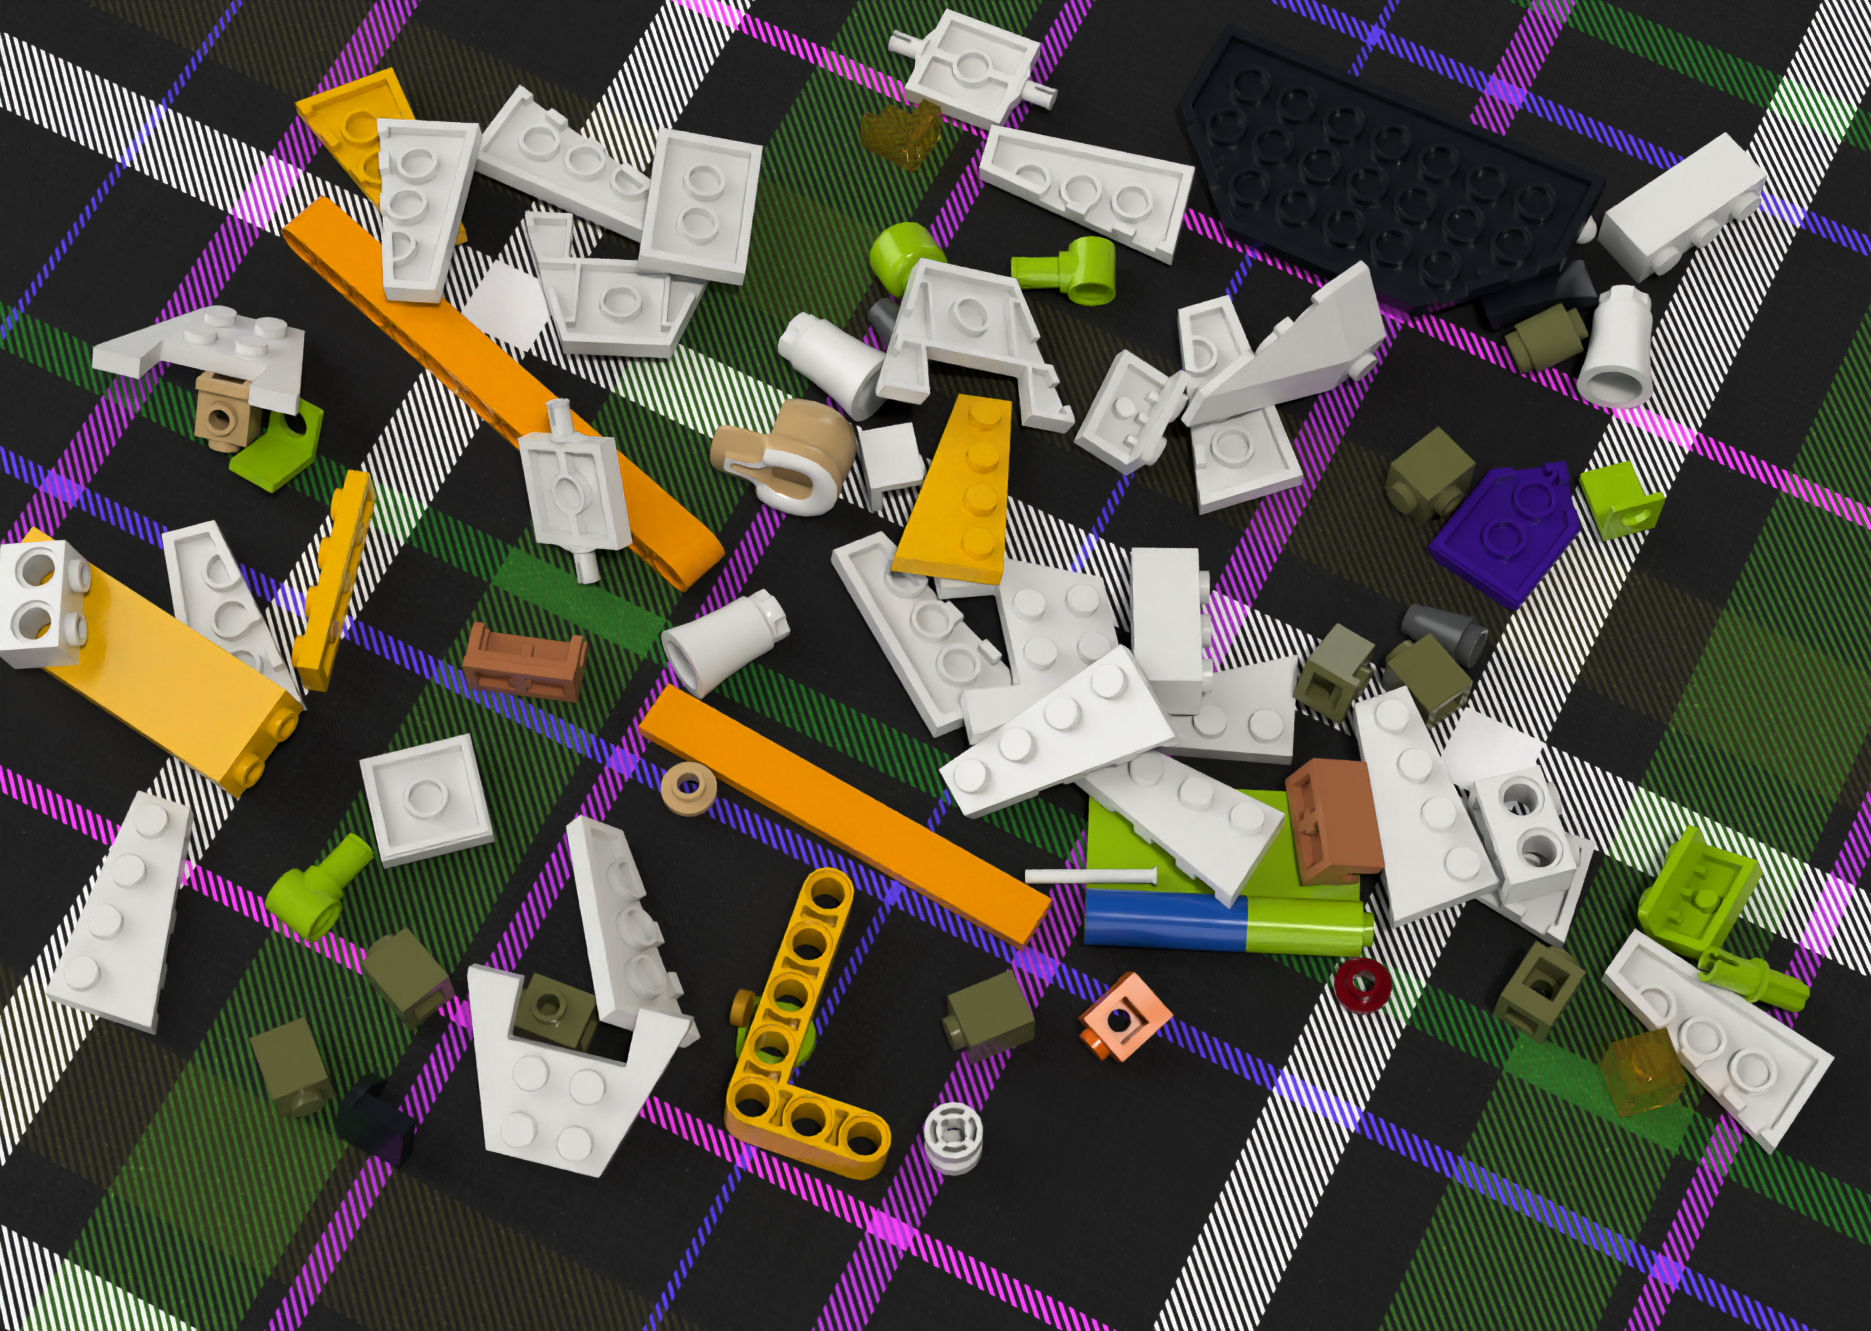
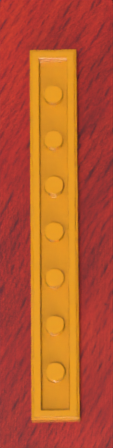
[638,683,1052,952]

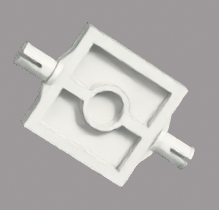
[888,8,1058,131]
[518,398,633,584]

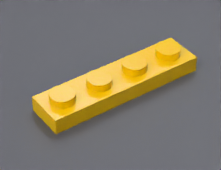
[292,470,377,692]

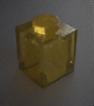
[1600,1027,1687,1118]

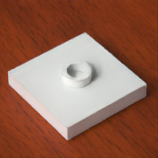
[359,734,495,869]

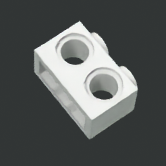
[0,540,91,669]
[1467,765,1581,906]

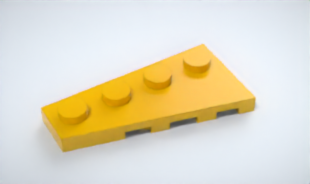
[295,67,468,246]
[890,394,1012,586]

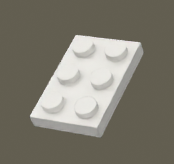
[637,127,763,286]

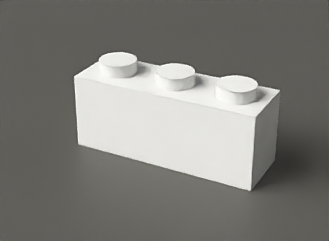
[1597,132,1768,283]
[1130,548,1213,715]

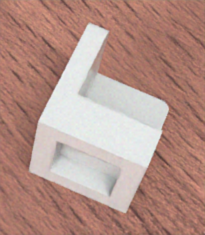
[858,422,924,512]

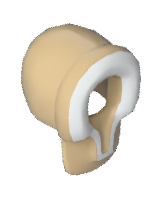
[710,398,857,517]

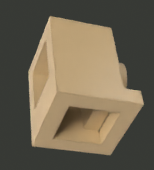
[194,371,263,453]

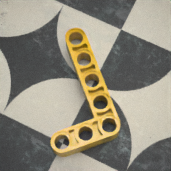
[723,867,891,1180]

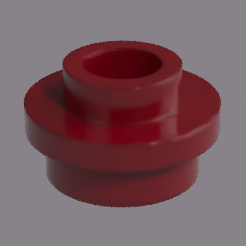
[1334,957,1392,1015]

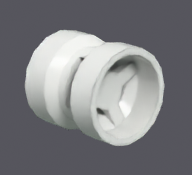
[924,1102,983,1176]

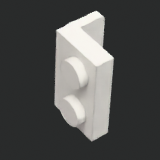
[1073,349,1191,476]

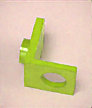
[229,398,324,493]
[1579,461,1666,541]

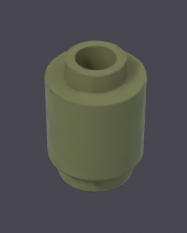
[1504,303,1589,375]

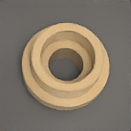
[661,762,717,817]

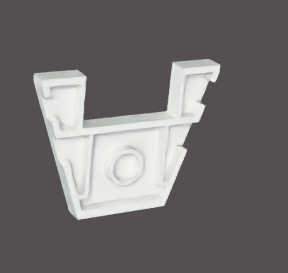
[525,211,710,358]
[876,258,1075,434]
[92,306,305,416]
[934,558,1119,745]
[467,963,694,1178]

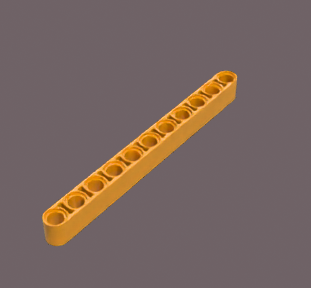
[281,195,725,592]

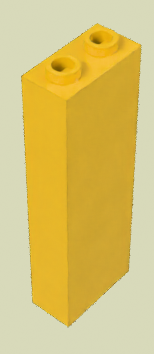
[21,526,304,799]

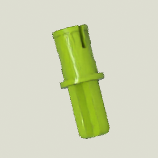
[1697,946,1810,1013]

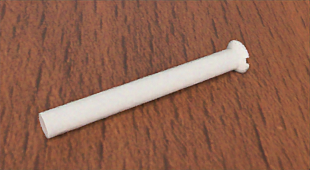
[1025,865,1157,887]

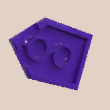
[1427,461,1581,610]

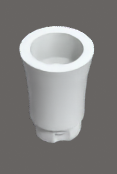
[1577,285,1653,409]
[778,312,887,421]
[661,589,790,699]

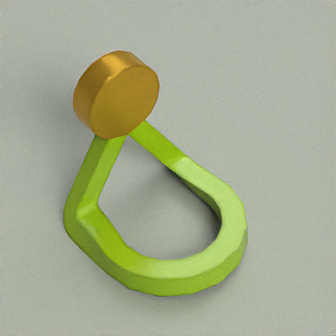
[730,988,817,1068]

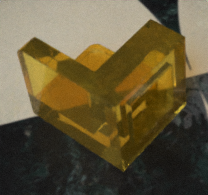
[860,98,941,173]

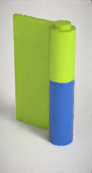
[1084,789,1374,957]

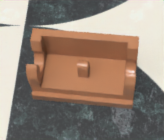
[462,622,589,703]
[1285,758,1385,886]

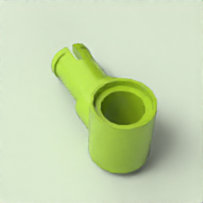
[1011,236,1116,306]
[265,833,374,943]

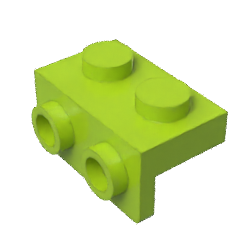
[1637,825,1763,960]

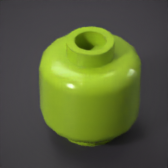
[869,222,947,300]

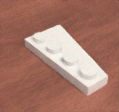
[377,118,483,303]
[162,520,308,712]
[831,531,1015,738]
[939,644,1183,819]
[1352,686,1500,929]
[1074,749,1285,909]
[566,815,701,1048]

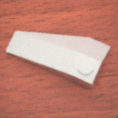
[1181,260,1386,427]

